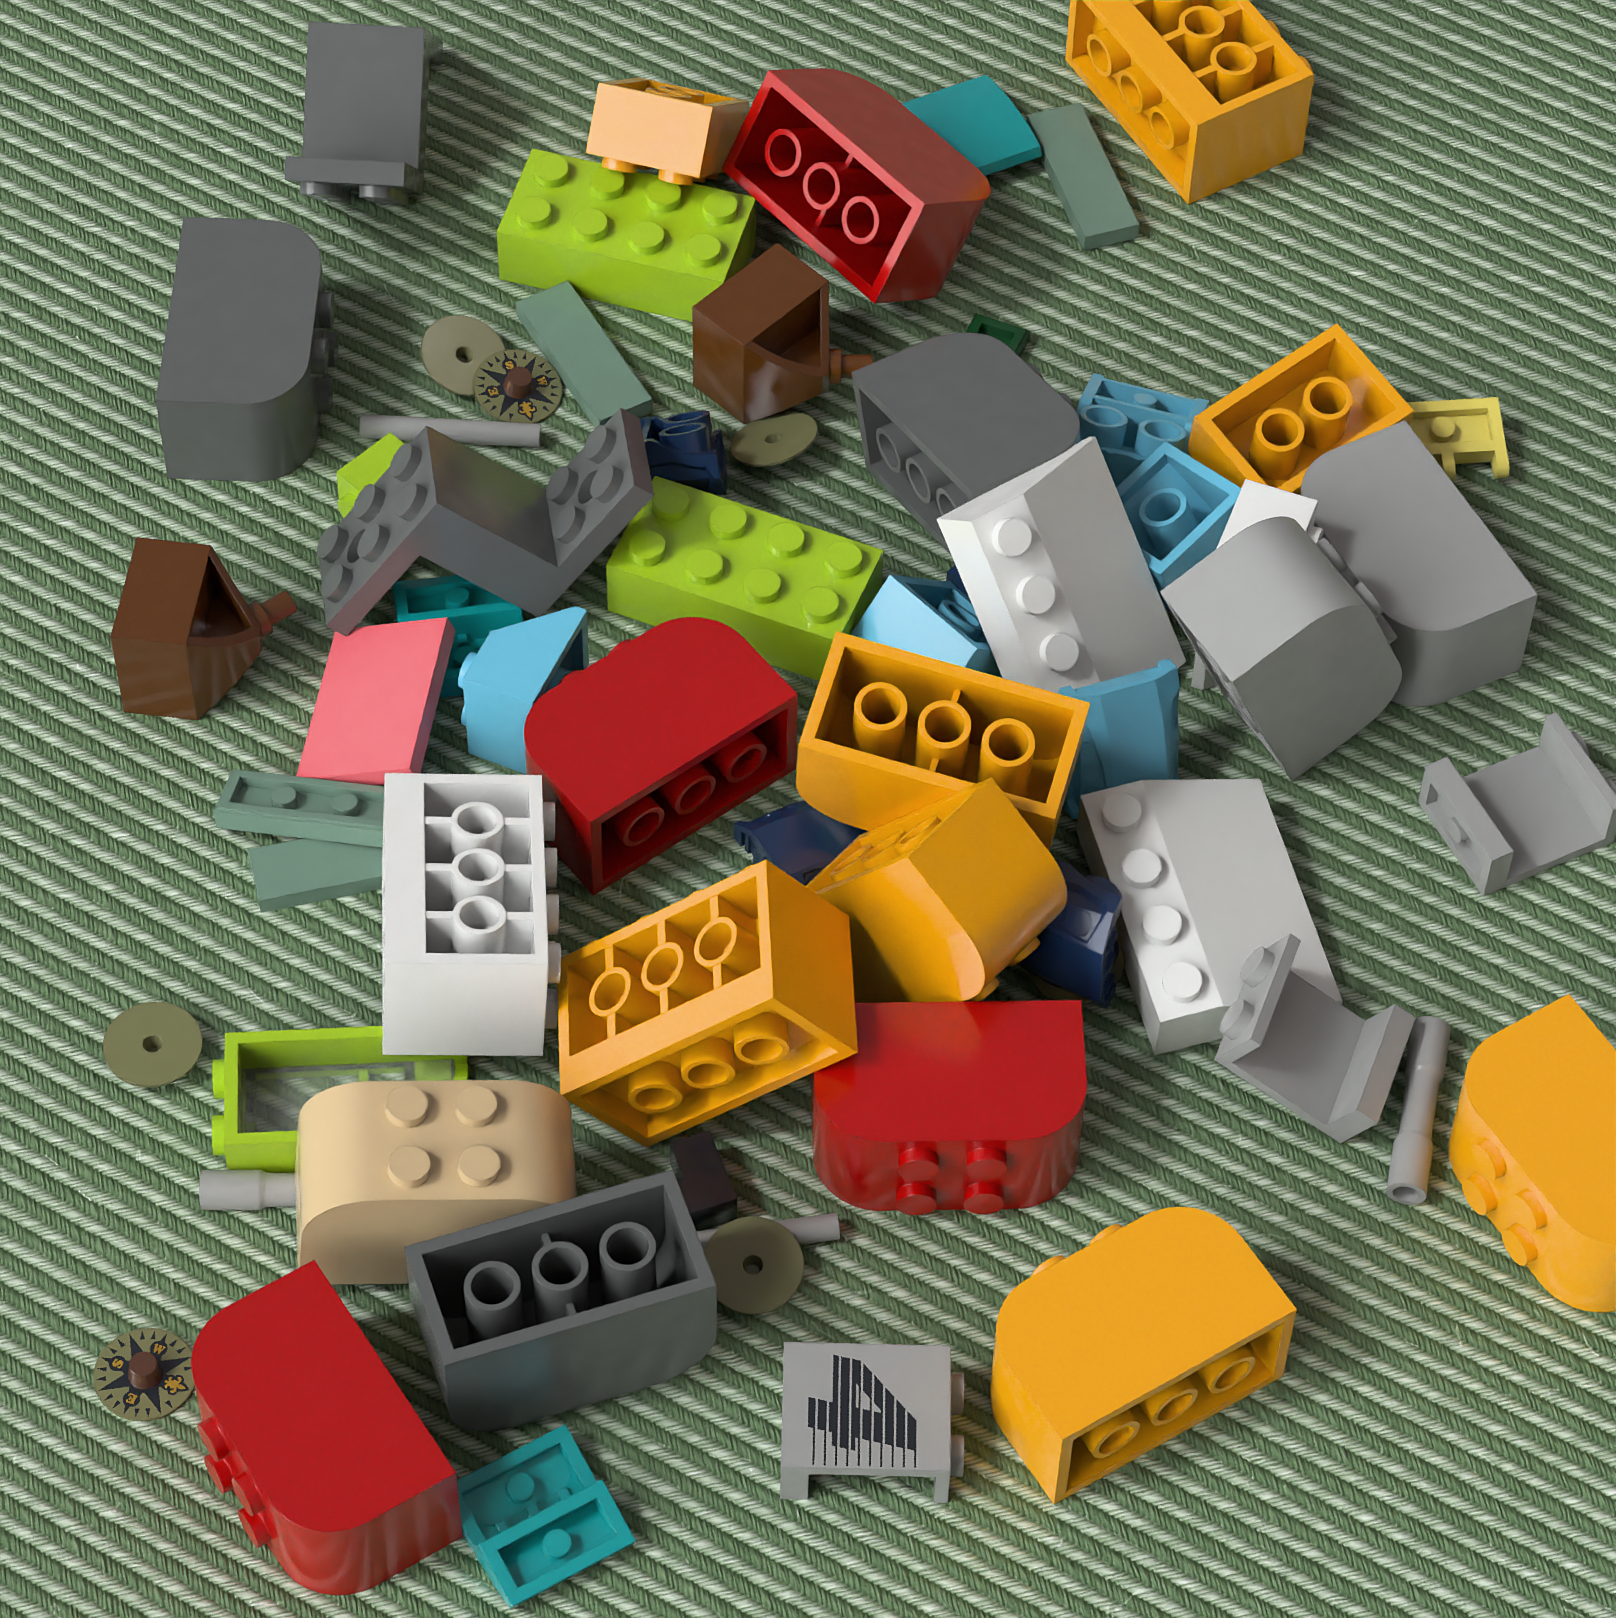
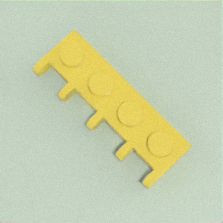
[1407,397,1509,481]

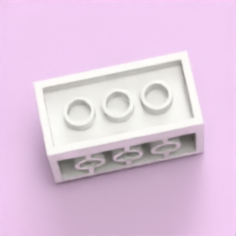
[382,773,561,1056]

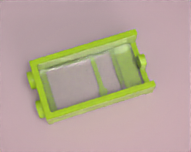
[212,1026,468,1173]

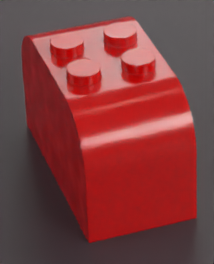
[721,68,991,304]
[524,617,798,896]
[810,1000,1087,1215]
[191,1260,463,1595]

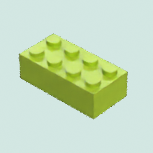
[497,148,756,322]
[606,476,884,681]

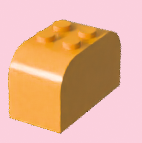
[796,631,1090,851]
[806,777,1067,1003]
[1448,994,1616,1313]
[990,1207,1297,1504]

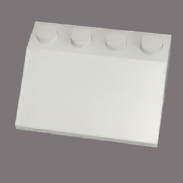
[937,437,1186,694]
[1076,779,1343,1055]

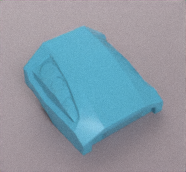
[1076,373,1209,487]
[1058,658,1180,819]

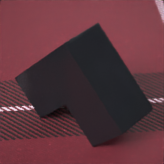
[670,1130,737,1231]

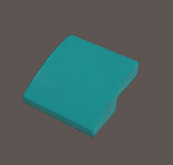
[901,74,1042,176]
[392,575,523,698]
[457,1424,636,1610]

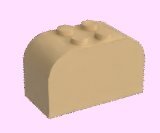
[295,1080,577,1285]

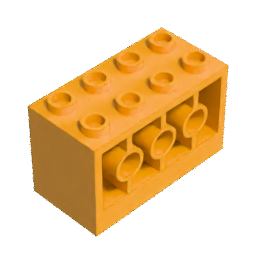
[1065,0,1315,205]
[557,859,858,1148]

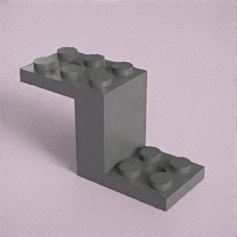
[285,21,443,205]
[317,408,654,636]

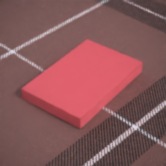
[296,617,456,786]

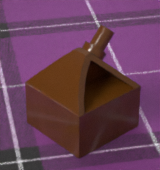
[692,243,873,424]
[110,537,297,720]

